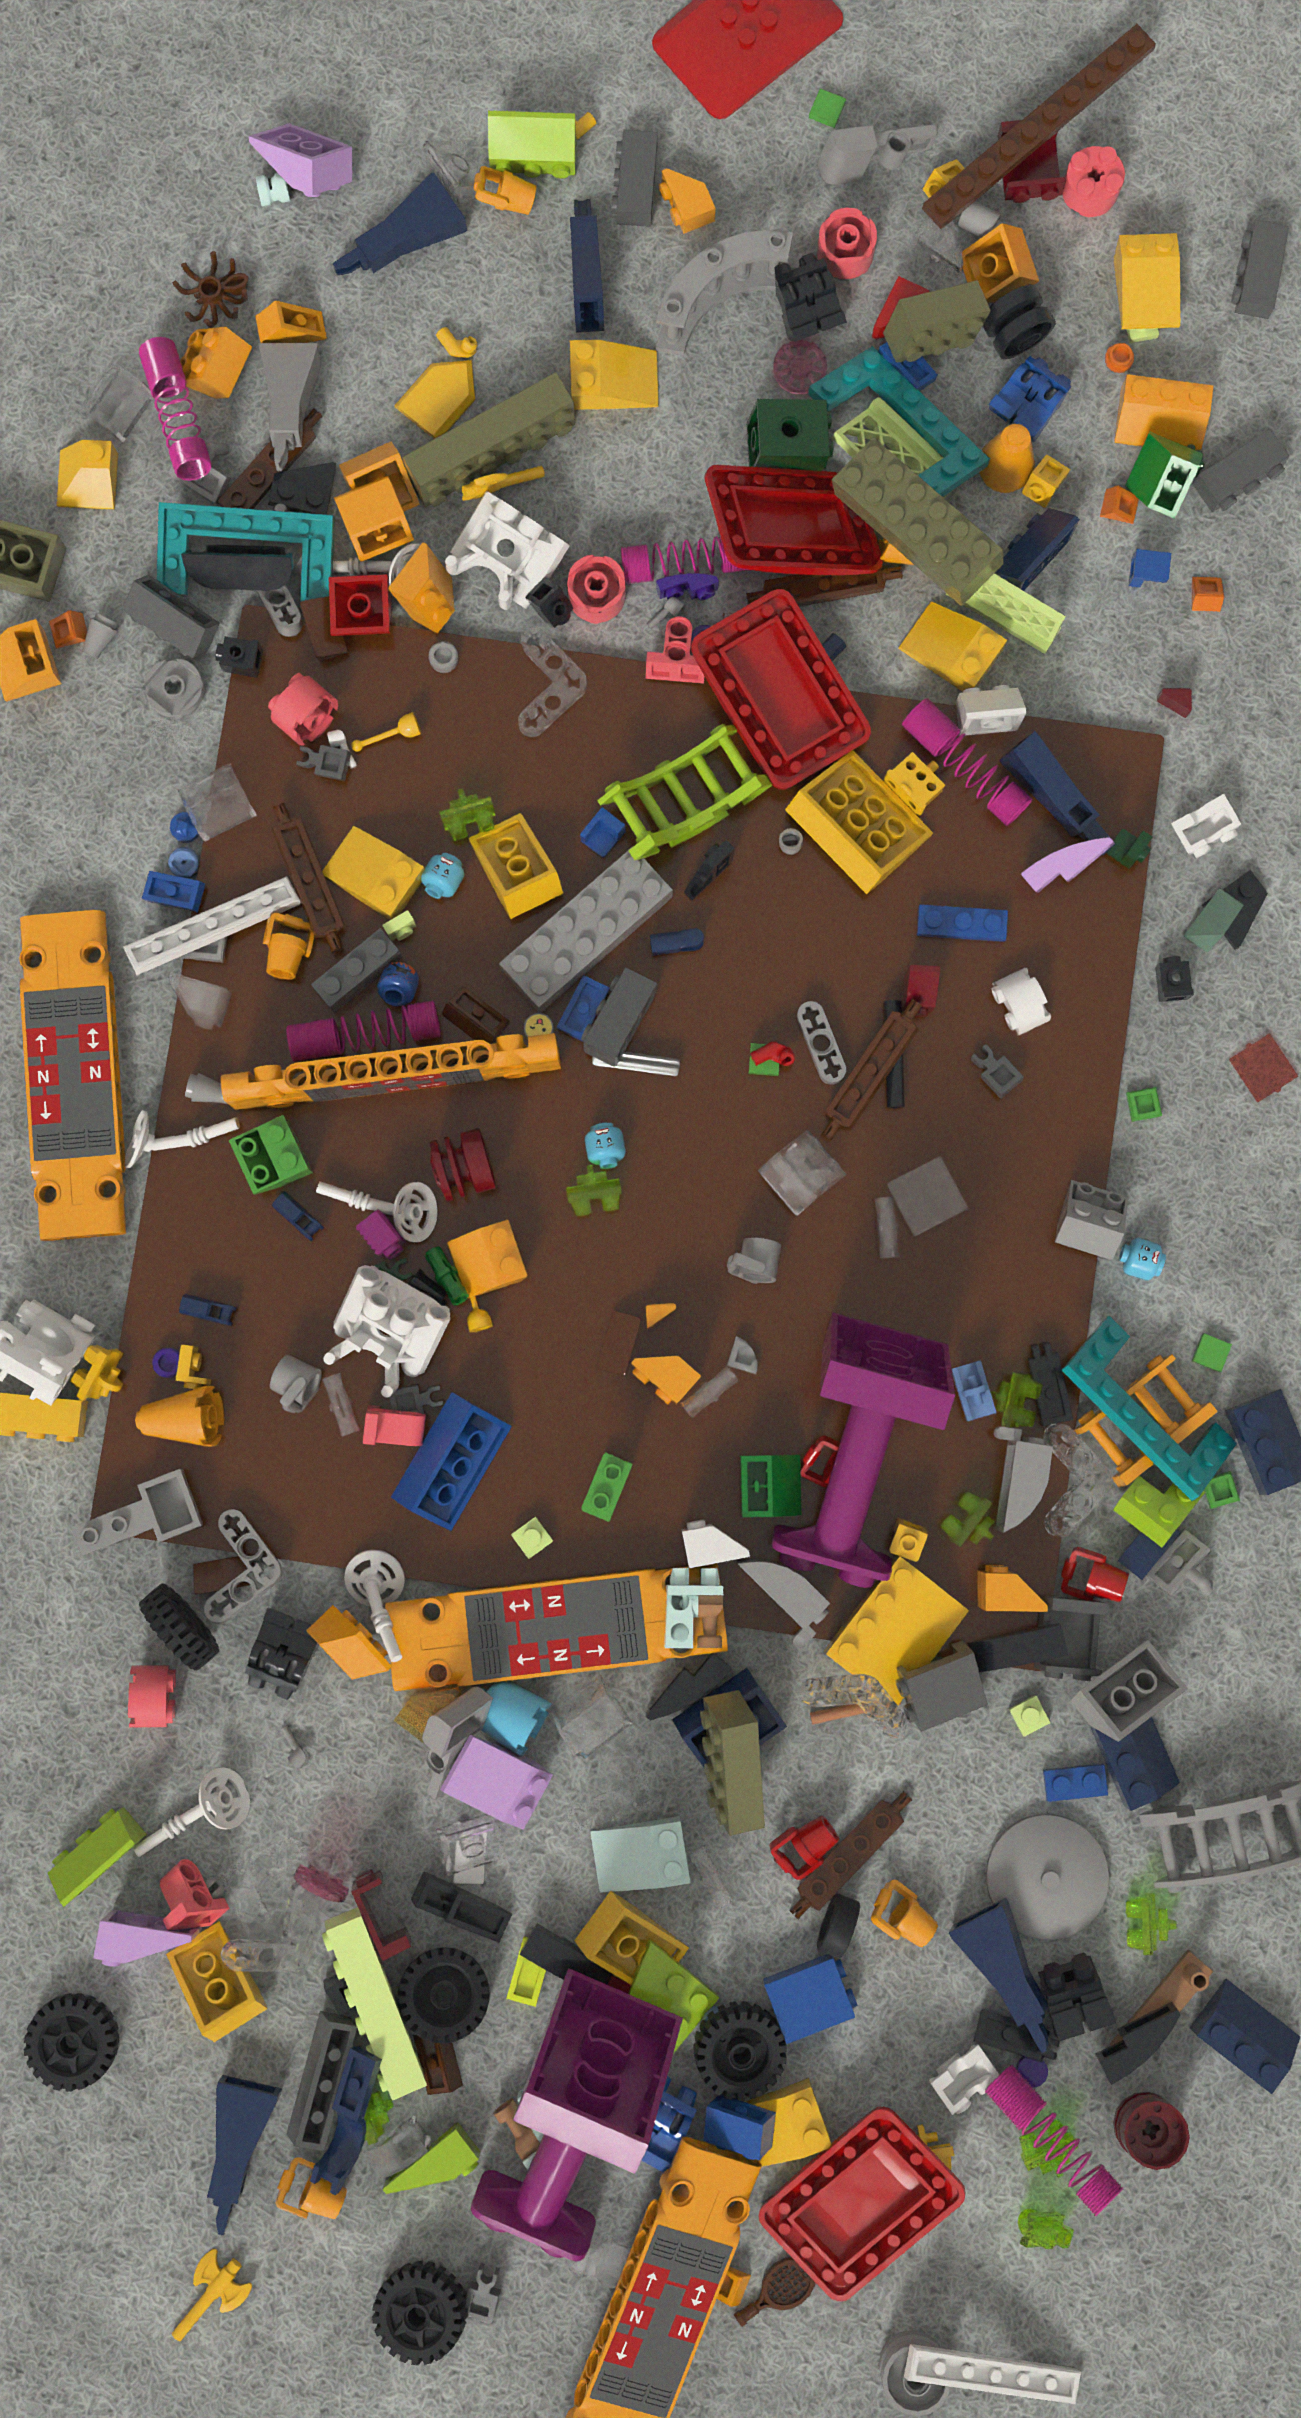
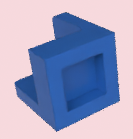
[1129,549,1172,587]
[580,807,626,858]

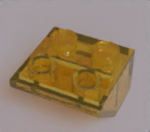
[394,1684,465,1743]

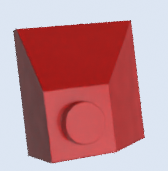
[329,574,393,636]

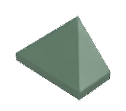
[1184,888,1244,953]

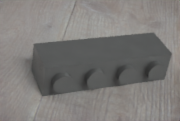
[287,2011,357,2151]

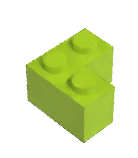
[1113,1476,1205,1548]

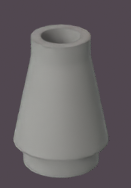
[82,613,118,659]
[185,1073,227,1104]

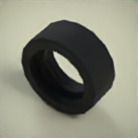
[817,1893,860,1958]

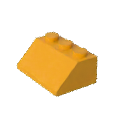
[1114,374,1214,450]

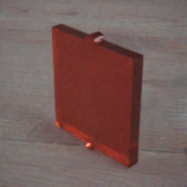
[1229,1033,1298,1103]

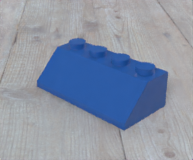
[391,1392,512,1531]

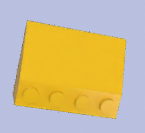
[785,751,933,894]
[824,1555,969,1708]

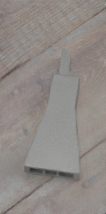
[259,343,321,471]

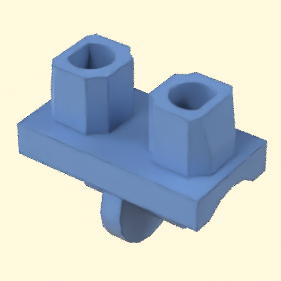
[952,1360,997,1421]

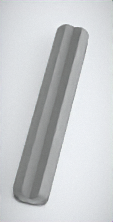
[592,1052,680,1076]

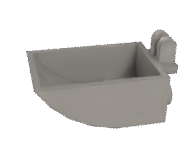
[994,1427,1053,1533]
[736,1559,830,1648]

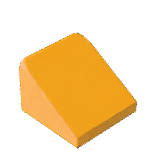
[646,1303,676,1330]
[717,2266,751,2307]

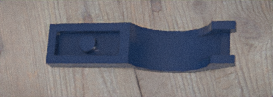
[310,2046,382,2195]

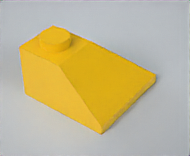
[56,440,118,509]

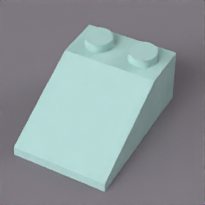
[590,1816,690,1893]

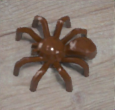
[172,251,249,328]

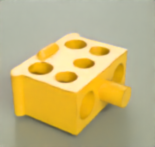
[884,752,945,816]

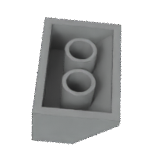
[1071,1640,1188,1742]

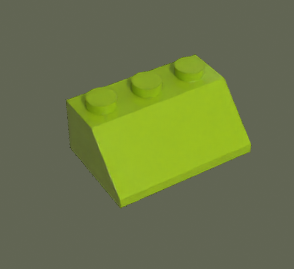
[488,110,577,179]
[48,1807,147,1907]

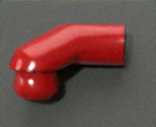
[749,1041,795,1066]

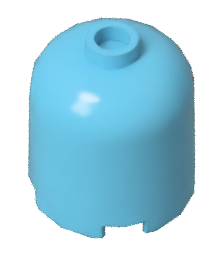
[481,1681,552,1756]

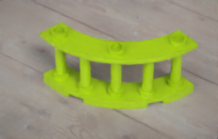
[597,724,772,861]

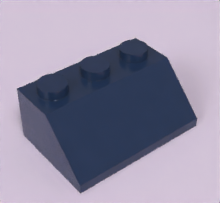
[994,508,1080,591]
[1225,1389,1301,1495]
[672,1668,787,1768]
[1090,1717,1180,1811]
[1190,1979,1300,2094]

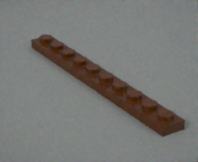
[922,24,1156,230]

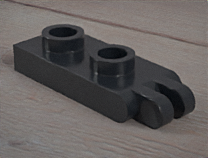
[1027,1341,1073,1426]
[974,2009,1060,2063]

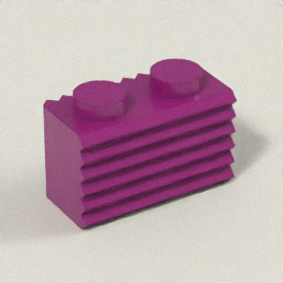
[356,1209,406,1260]

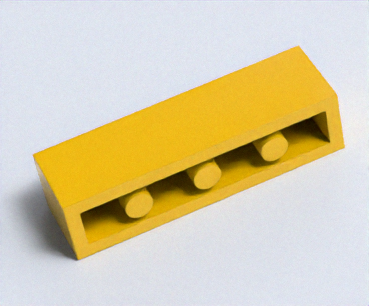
[0,1393,88,1442]

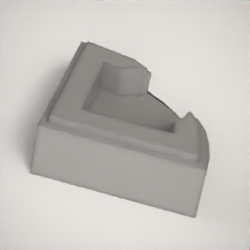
[727,1337,757,1374]

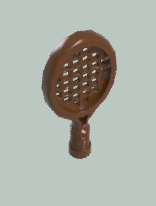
[734,2257,815,2327]

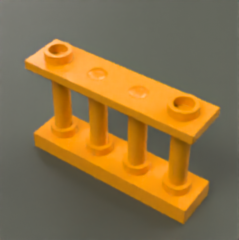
[1074,1354,1218,1487]

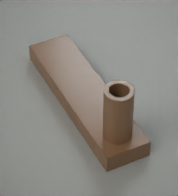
[1110,1950,1213,2046]

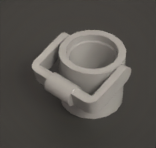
[727,1238,781,1284]
[270,1355,322,1413]

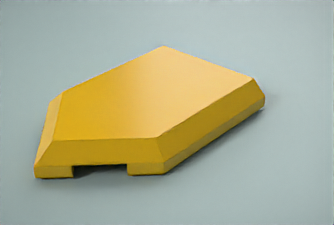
[394,360,475,439]

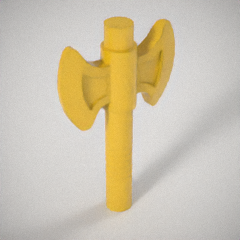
[462,466,545,501]
[172,2249,252,2341]

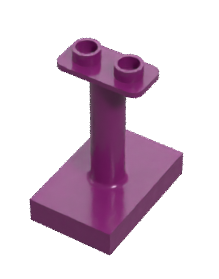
[771,1312,955,1588]
[471,1968,683,2261]

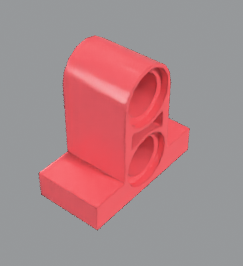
[646,616,705,683]
[363,1405,426,1446]
[160,1859,229,1930]

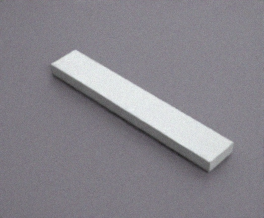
[123,876,300,975]
[904,2344,1081,2404]

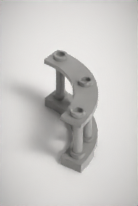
[656,230,793,356]
[1139,1781,1301,1893]

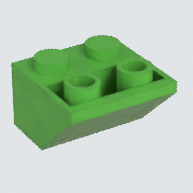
[229,1115,313,1195]

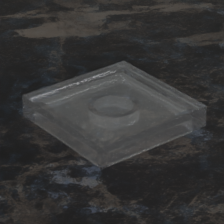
[887,1156,968,1237]

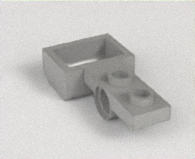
[817,124,938,185]
[71,1468,203,1556]
[422,1687,493,1800]

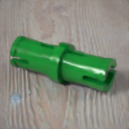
[424,1246,469,1305]

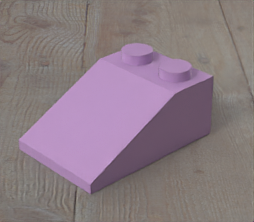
[249,123,352,197]
[440,1734,553,1830]
[93,1909,202,1967]

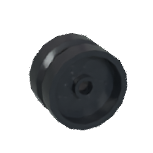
[982,284,1056,360]

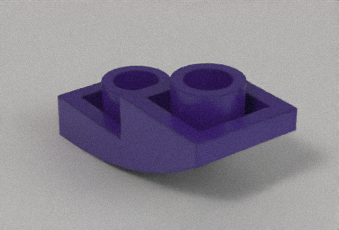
[656,573,719,601]

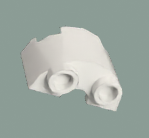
[1171,794,1241,858]
[991,968,1051,1036]
[929,2045,999,2115]

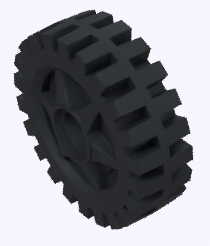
[139,1583,220,1671]
[398,1947,490,2043]
[24,1993,119,2092]
[693,2001,787,2100]
[372,2261,468,2365]

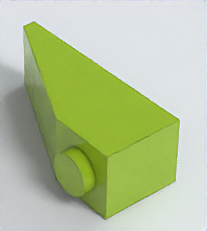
[382,2122,481,2194]

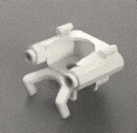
[445,491,570,610]
[323,1265,450,1397]
[0,1299,96,1406]

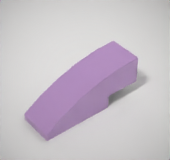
[1021,837,1115,893]

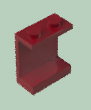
[997,120,1066,203]
[351,1869,411,1961]

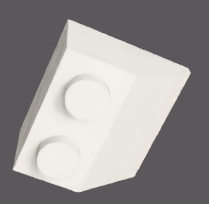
[956,685,1026,736]
[681,1519,750,1568]

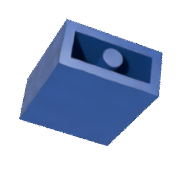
[763,1954,858,2044]

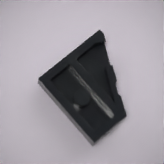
[268,462,336,515]
[684,840,735,901]
[1202,870,1268,950]

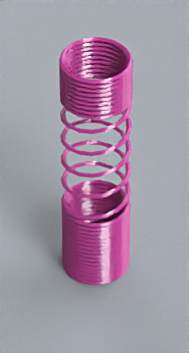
[139,337,212,481]
[621,536,751,585]
[902,698,1032,826]
[286,1000,440,1063]
[985,2065,1123,2216]

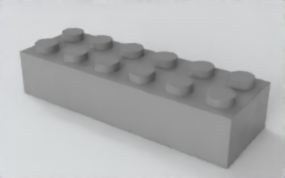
[499,847,673,1013]

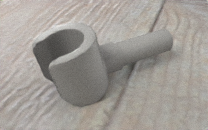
[647,597,685,629]
[281,1725,310,1769]

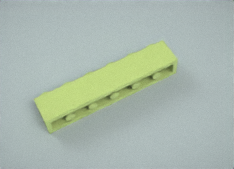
[322,1907,427,2101]

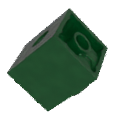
[746,399,834,472]

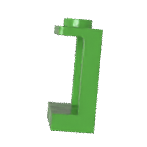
[581,1452,633,1522]

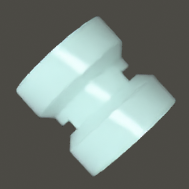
[256,173,291,207]

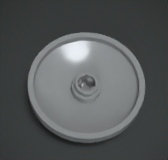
[986,1814,1109,1940]

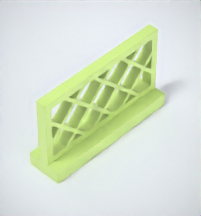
[832,397,953,499]
[946,574,1066,654]

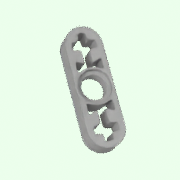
[257,584,303,637]
[797,1001,846,1085]

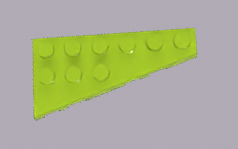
[628,1938,719,2054]

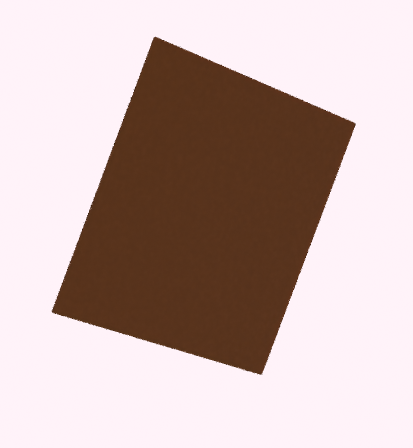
[90,605,1164,1671]

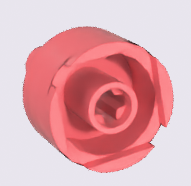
[1062,146,1125,217]
[817,208,877,279]
[567,555,626,624]
[268,673,338,745]
[128,1665,176,1728]

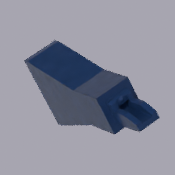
[333,172,467,276]
[570,199,605,333]
[999,731,1115,856]
[949,1898,1049,2053]
[207,2075,282,2235]

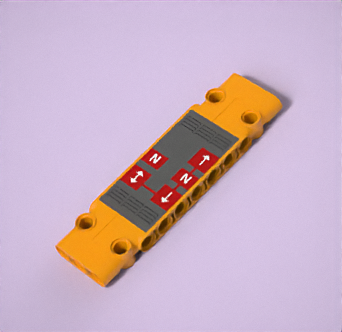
[19,910,126,1241]
[221,1033,561,1110]
[385,1563,728,1691]
[565,2136,762,2418]

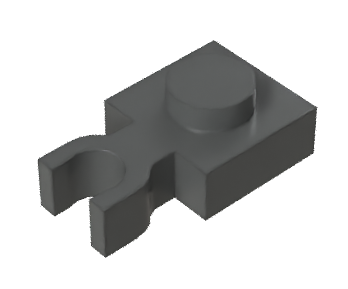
[296,745,351,781]
[971,1044,1024,1099]
[389,1384,444,1414]
[465,2263,501,2324]

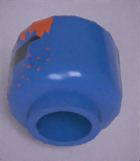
[377,962,419,1006]

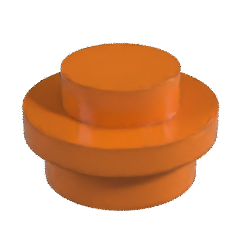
[1105,343,1134,373]

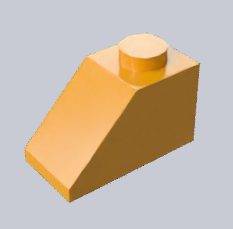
[255,300,327,343]

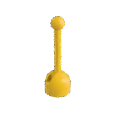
[351,712,422,752]
[467,1296,493,1332]

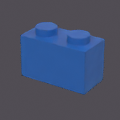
[703,2094,776,2160]

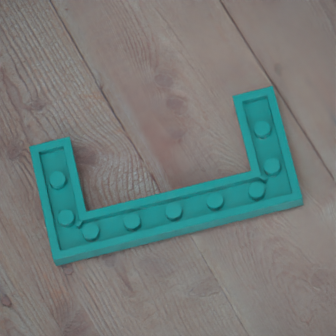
[808,346,990,497]
[157,502,335,602]
[1062,1316,1237,1501]

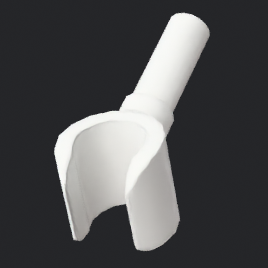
[327,730,357,769]

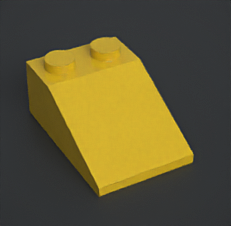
[1114,233,1180,329]
[570,340,658,410]
[898,601,1007,692]
[468,813,564,919]
[322,826,425,920]
[574,1891,689,1985]
[166,1921,268,2042]
[745,2078,832,2167]

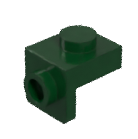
[1106,829,1153,869]

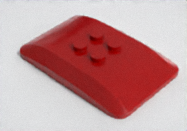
[652,0,843,119]
[704,465,883,575]
[691,589,871,790]
[758,2106,966,2301]

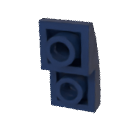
[1118,1529,1181,1580]

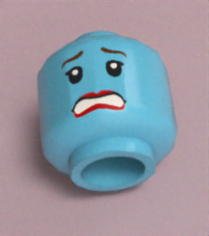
[421,853,465,899]
[585,1123,626,1169]
[1119,1238,1166,1281]

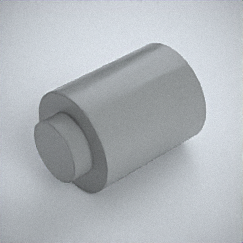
[957,201,1004,238]

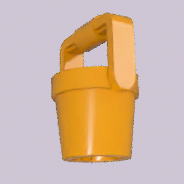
[474,166,536,215]
[263,913,314,980]
[871,1880,938,1947]
[275,2157,347,2219]

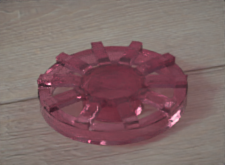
[773,340,827,394]
[294,1864,349,1902]

